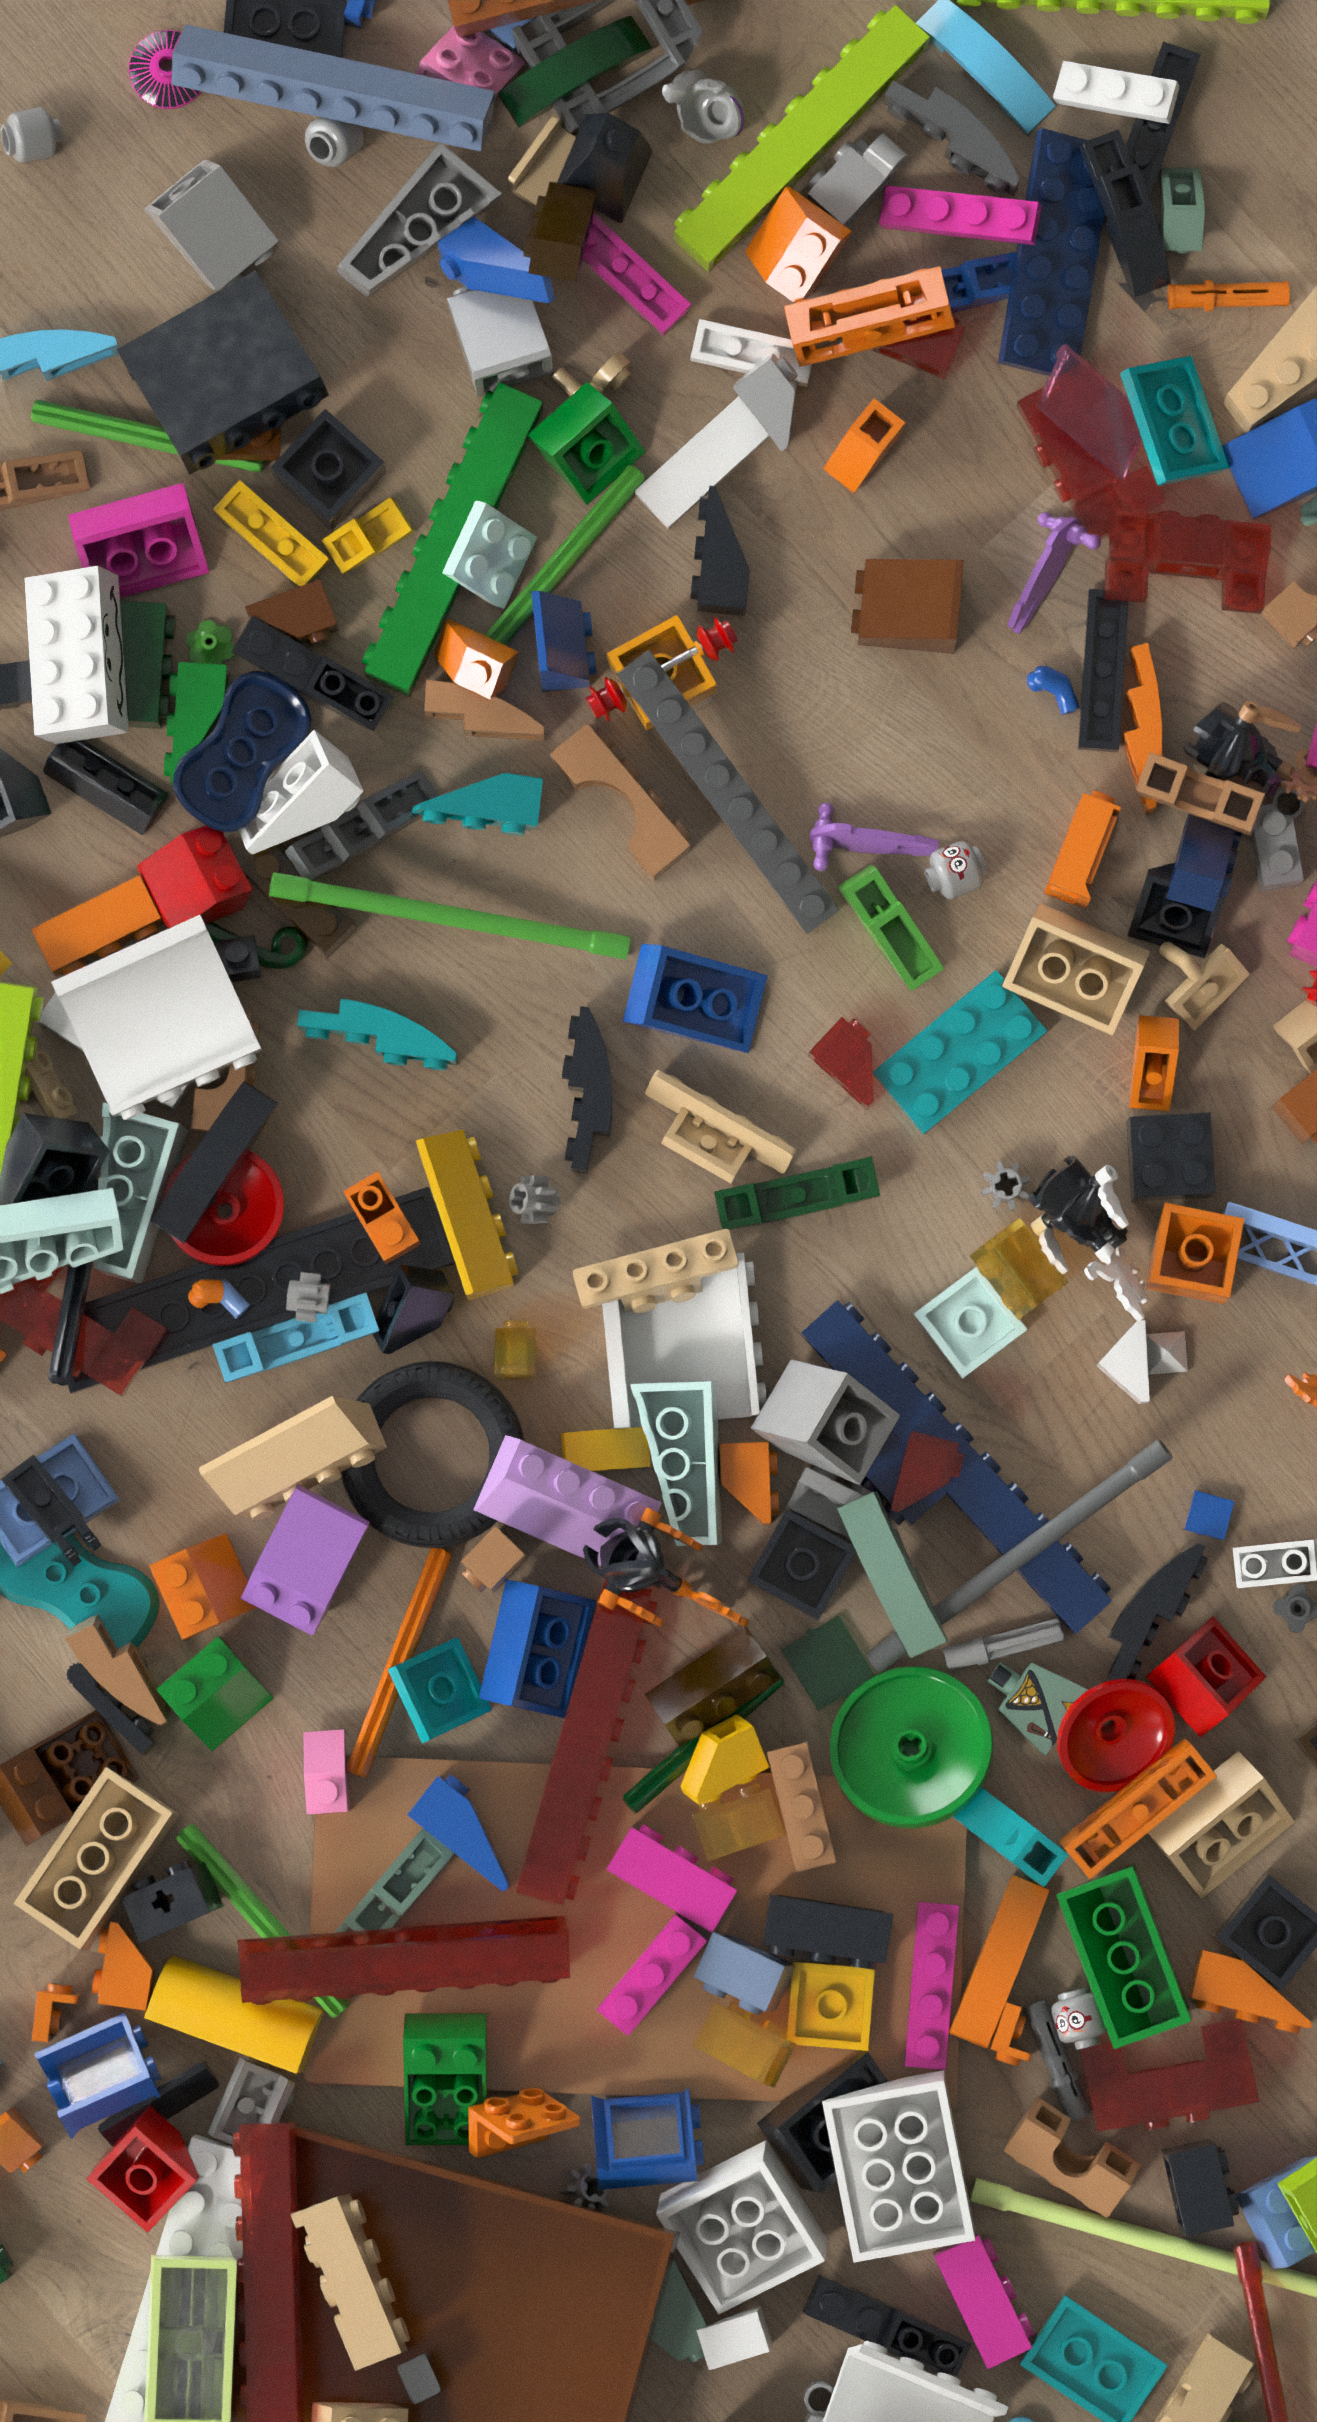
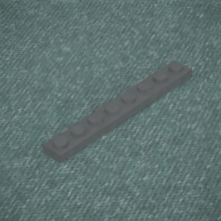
[616,650,839,934]

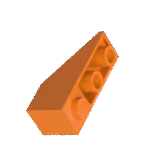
[1188,1949,1312,2034]

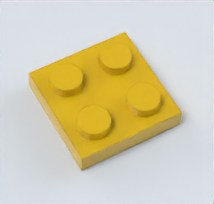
[786,1961,875,2051]

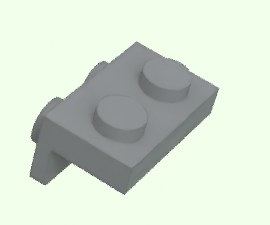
[787,1466,872,1540]
[207,2057,295,2158]

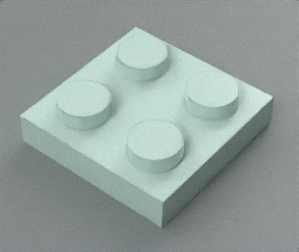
[442,501,537,609]
[913,1265,1028,1379]

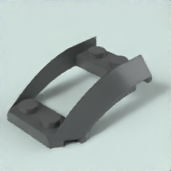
[511,0,703,132]

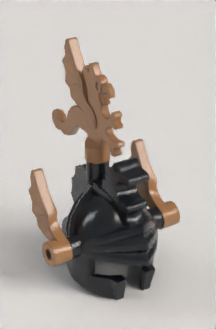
[1184,701,1317,805]

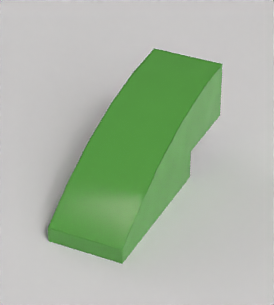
[837,864,944,992]

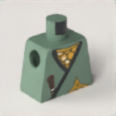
[987,1662,1088,1755]

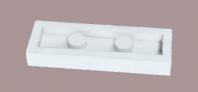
[1053,61,1180,124]
[690,319,812,387]

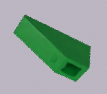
[164,662,229,786]

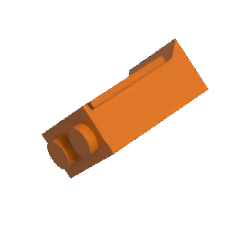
[1044,791,1121,910]

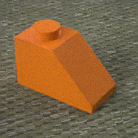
[433,619,519,699]
[1129,1015,1179,1112]
[0,2107,46,2174]

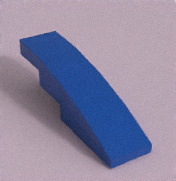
[904,252,1016,323]

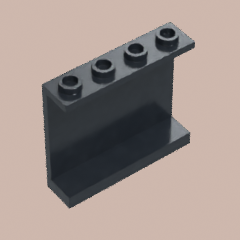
[117,270,329,475]

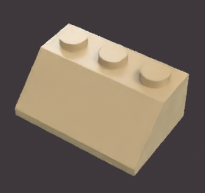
[1002,903,1150,1036]
[1148,1751,1295,1899]

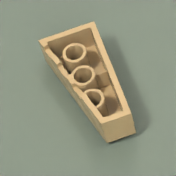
[1153,2333,1254,2422]

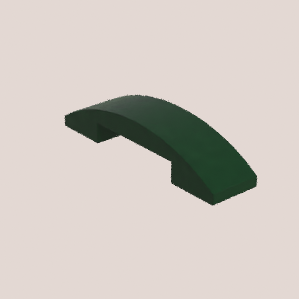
[498,15,653,128]
[714,1156,881,1230]

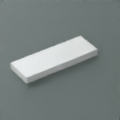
[634,396,770,529]

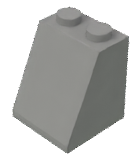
[144,159,279,292]
[447,286,553,397]
[751,1360,900,1485]

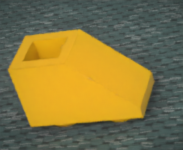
[681,1714,769,1805]

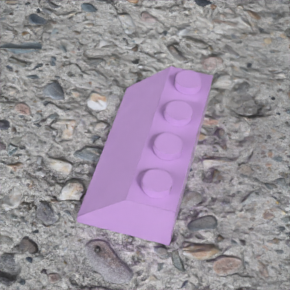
[473,1435,662,1566]

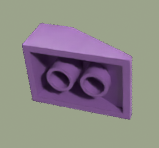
[241,1484,370,1636]

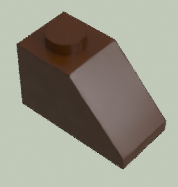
[245,579,339,646]

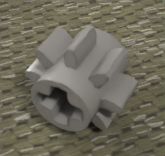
[981,1161,1030,1211]
[509,1175,560,1225]
[286,1272,331,1323]
[559,2163,614,2210]

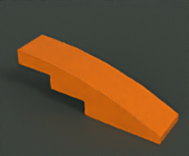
[1122,643,1162,815]
[949,1874,1050,2049]

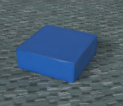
[1184,1490,1235,1541]

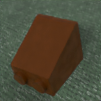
[851,559,964,654]

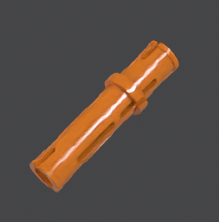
[1167,280,1290,312]

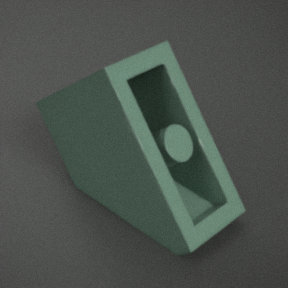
[1160,168,1205,254]

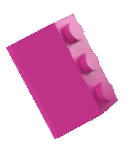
[68,482,210,598]

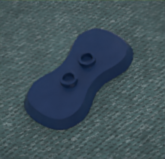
[173,671,311,832]

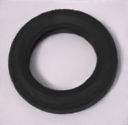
[341,1361,524,1548]

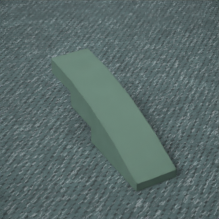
[837,1492,949,1658]
[315,1828,455,1983]

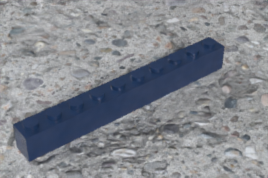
[801,1300,1112,1634]

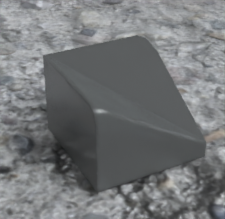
[397,2350,441,2404]

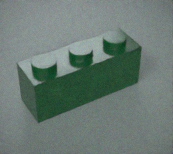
[120,601,176,729]

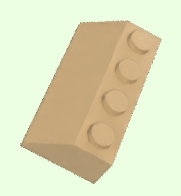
[199,1396,387,1521]
[13,1767,180,1951]

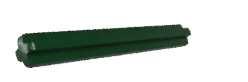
[623,1669,784,1813]

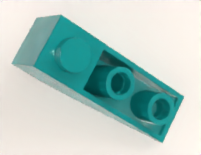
[412,773,543,836]
[953,1788,1069,1887]

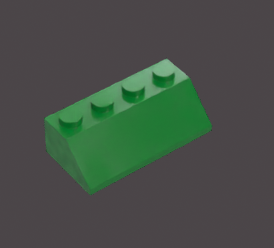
[1056,1863,1193,2049]

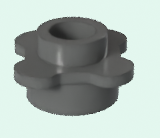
[1273,1584,1317,1633]

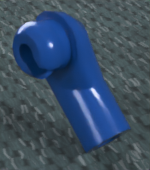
[1027,665,1080,716]

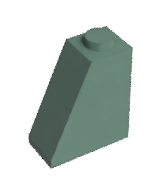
[652,2258,708,2363]

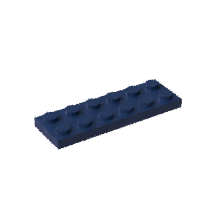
[998,128,1105,382]

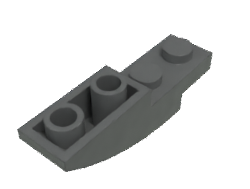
[884,81,1020,196]

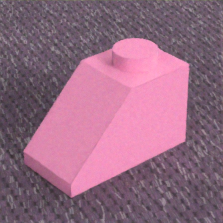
[303,1729,350,1814]

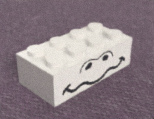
[25,566,129,744]

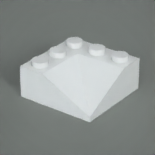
[656,2140,828,2314]

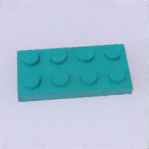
[872,970,1048,1135]

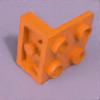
[469,2088,580,2158]

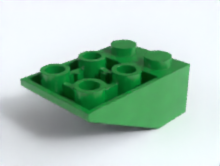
[403,2013,487,2145]

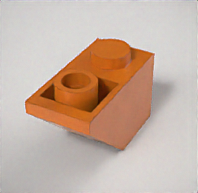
[823,398,906,494]
[343,1171,421,1265]
[719,1442,779,1525]
[92,1921,156,2011]

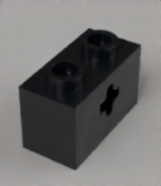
[121,1860,224,1943]

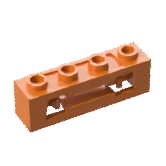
[784,266,955,367]
[1058,1738,1217,1879]

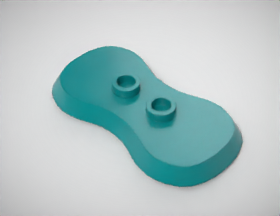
[0,1533,160,1649]

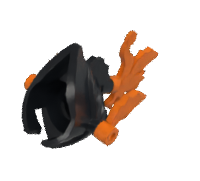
[583,1507,749,1627]

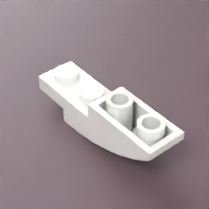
[1233,1540,1317,1588]

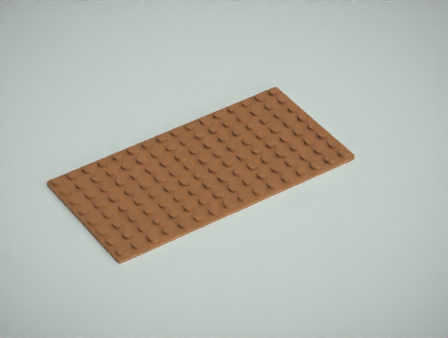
[303,1756,967,2108]

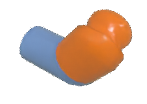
[188,1279,251,1319]

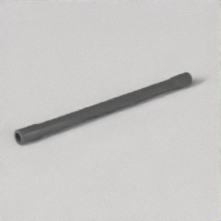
[866,1439,1173,1673]

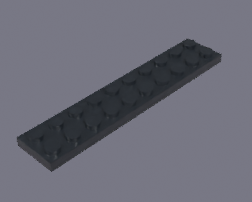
[45,1186,455,1394]

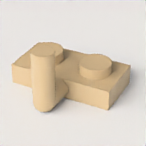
[1159,942,1250,1031]

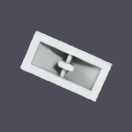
[1096,1320,1150,1404]
[696,2305,773,2370]

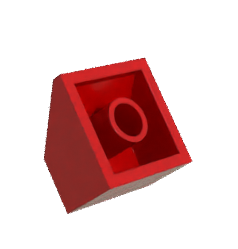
[137,825,253,929]
[1146,1616,1267,1738]
[86,2105,199,2233]

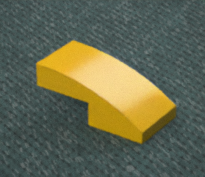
[321,497,415,574]
[561,1427,651,1472]

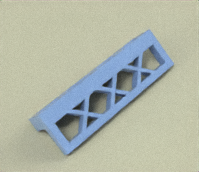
[1222,1201,1317,1286]

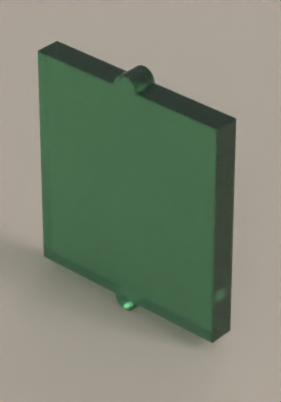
[782,1615,875,1711]

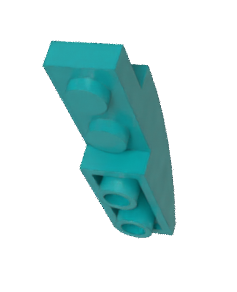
[297,999,458,1071]

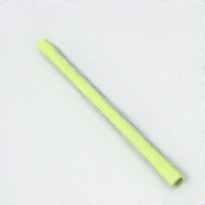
[970,2178,1317,2298]

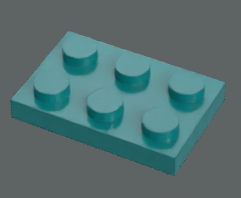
[1120,355,1229,486]
[1019,2294,1168,2422]

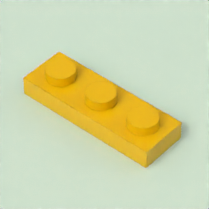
[213,480,330,587]

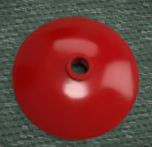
[163,1151,284,1266]
[1057,1679,1175,1792]

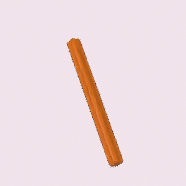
[347,1548,451,1778]

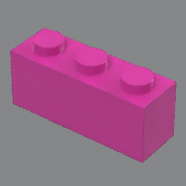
[606,1824,737,1932]
[596,1913,707,2036]
[933,2232,1035,2369]

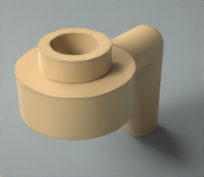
[552,351,631,396]

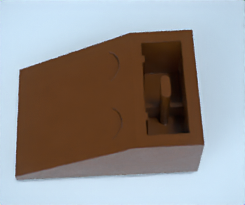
[0,1710,139,1847]

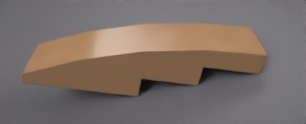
[0,450,90,510]

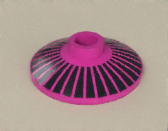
[129,30,202,109]

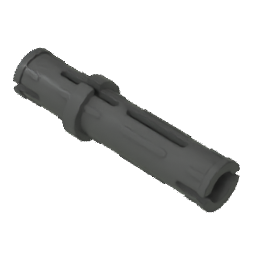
[1022,1998,1092,2123]

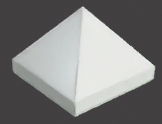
[1146,1331,1188,1375]

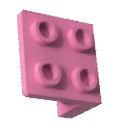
[415,26,525,98]

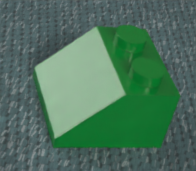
[528,382,646,505]
[156,1636,274,1752]

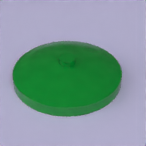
[829,1667,993,1828]

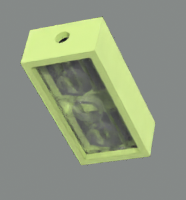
[144,2255,237,2422]

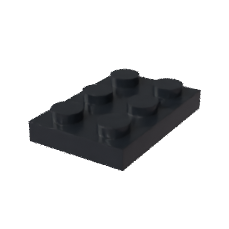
[224,0,347,58]

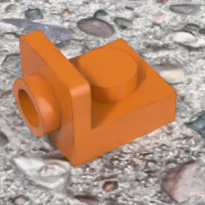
[31,1983,81,2043]
[989,2001,1032,2066]

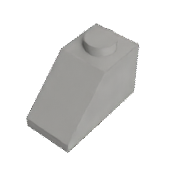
[733,353,798,452]

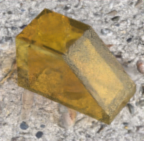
[494,1320,537,1379]

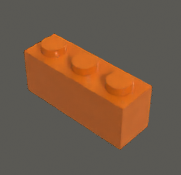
[31,875,164,977]

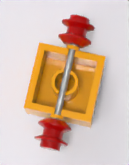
[585,615,738,731]

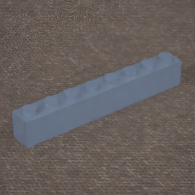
[171,25,495,152]

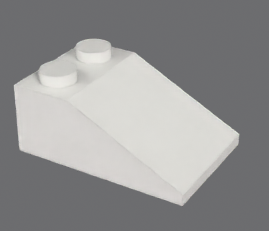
[239,730,364,854]

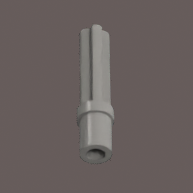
[942,1618,1064,1672]

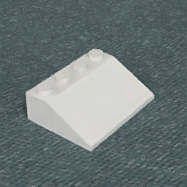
[822,2070,975,2262]

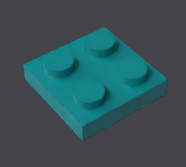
[388,1637,492,1743]

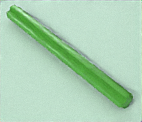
[31,400,265,473]
[485,465,645,645]
[176,1824,350,2018]

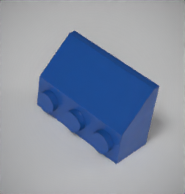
[479,1579,596,1719]

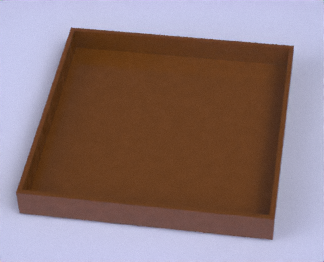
[217,2121,680,2422]

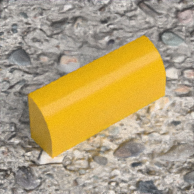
[144,1954,325,2074]

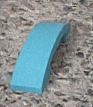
[916,0,1056,136]
[212,1293,379,1383]

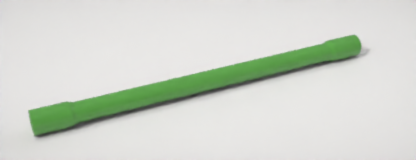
[269,872,630,960]

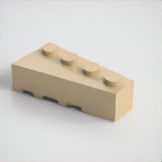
[1223,286,1317,434]
[291,2193,410,2371]

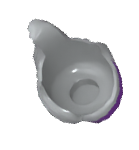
[662,68,746,144]

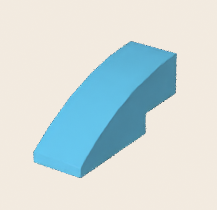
[0,329,119,381]

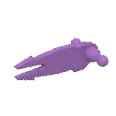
[1007,512,1101,634]
[809,802,939,871]

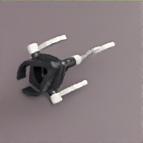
[1028,1156,1148,1322]

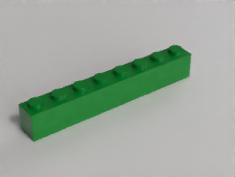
[362,382,543,697]

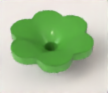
[186,620,235,665]

